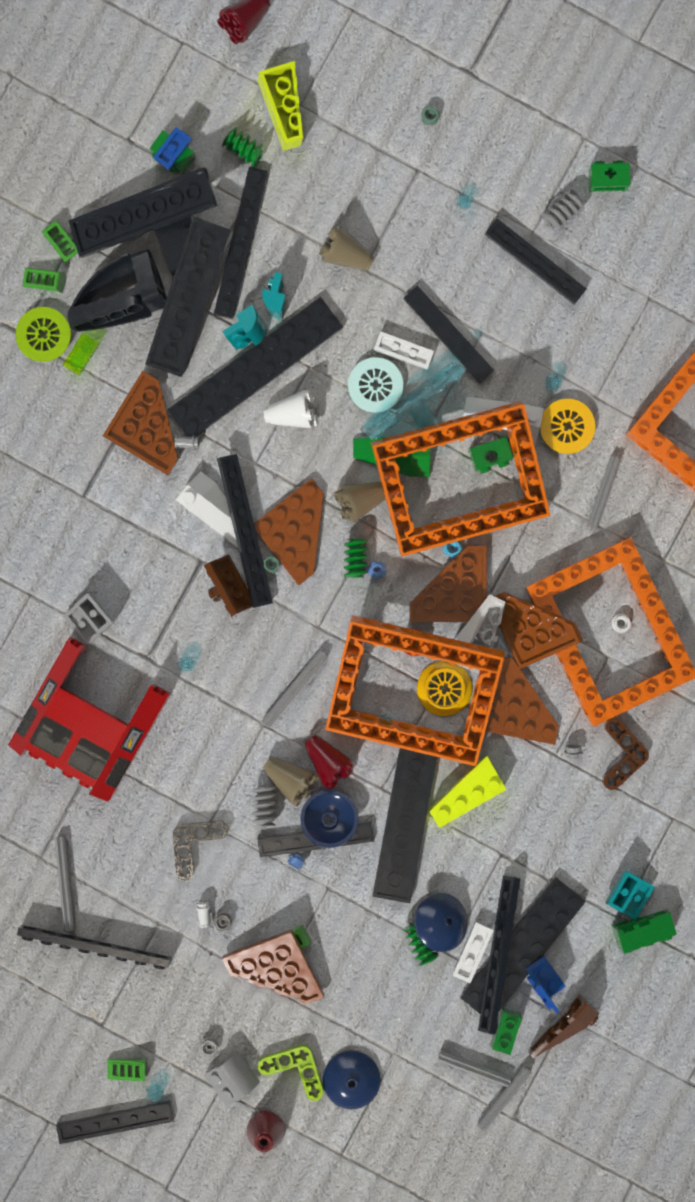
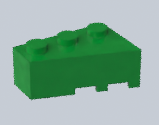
[612,909,677,954]

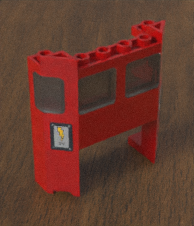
[8,637,171,802]

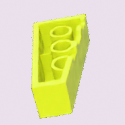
[257,61,303,151]
[429,755,506,828]

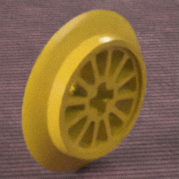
[540,398,595,454]
[417,661,472,716]

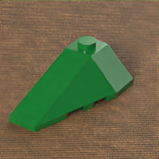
[353,437,430,477]

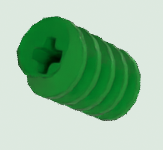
[222,127,264,167]
[344,539,368,578]
[403,923,439,966]

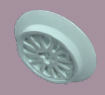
[348,357,403,413]

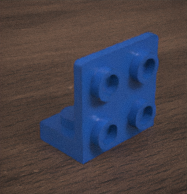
[526,956,566,1014]

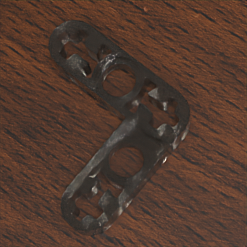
[173,821,229,881]

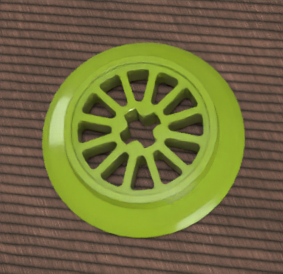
[15,307,71,362]

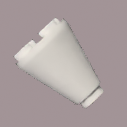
[264,390,319,428]

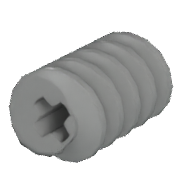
[542,189,585,231]
[252,786,277,826]

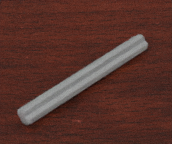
[262,650,328,728]
[55,836,75,932]

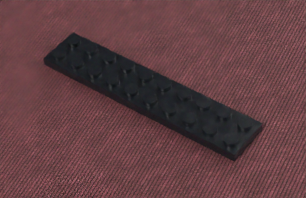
[168,297,343,437]

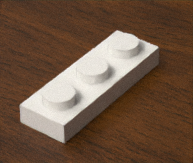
[374,331,434,370]
[452,921,494,983]

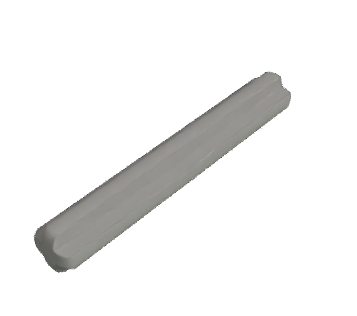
[587,456,621,529]
[438,1051,512,1087]
[477,1066,531,1131]

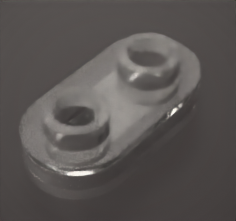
[537,993,571,1028]

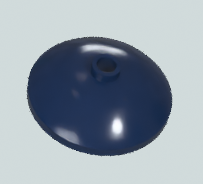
[300,790,358,848]
[415,893,468,952]
[323,1050,381,1109]

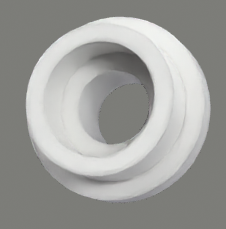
[611,614,631,633]

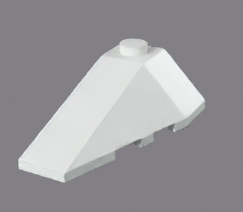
[463,397,544,447]
[176,472,238,548]
[455,594,505,673]

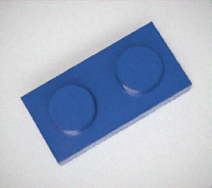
[153,127,192,171]

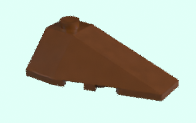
[528,994,600,1058]

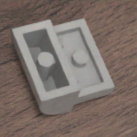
[63,592,115,645]
[204,1051,260,1107]

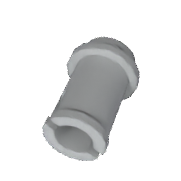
[175,435,200,450]

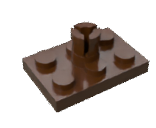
[204,555,252,617]

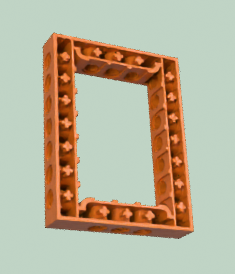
[625,350,695,492]
[371,401,551,556]
[525,537,695,727]
[325,615,504,766]

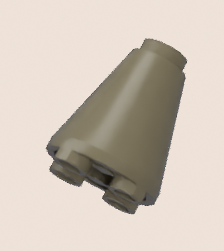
[319,226,374,271]
[334,482,386,523]
[263,757,319,807]

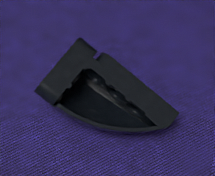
[67,249,167,332]

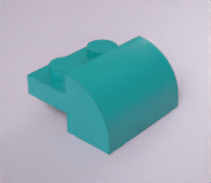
[262,272,287,320]
[223,305,266,350]
[605,869,655,920]

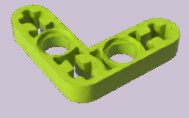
[258,1044,323,1101]

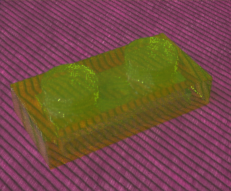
[62,333,100,376]

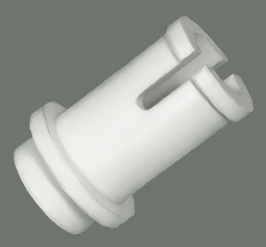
[196,902,211,928]

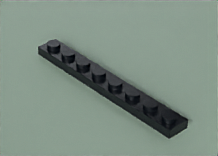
[214,167,268,320]
[217,454,273,608]
[478,875,521,1035]
[17,925,172,970]

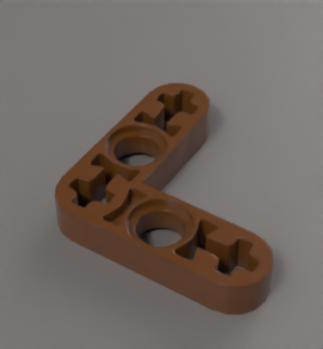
[602,718,649,790]

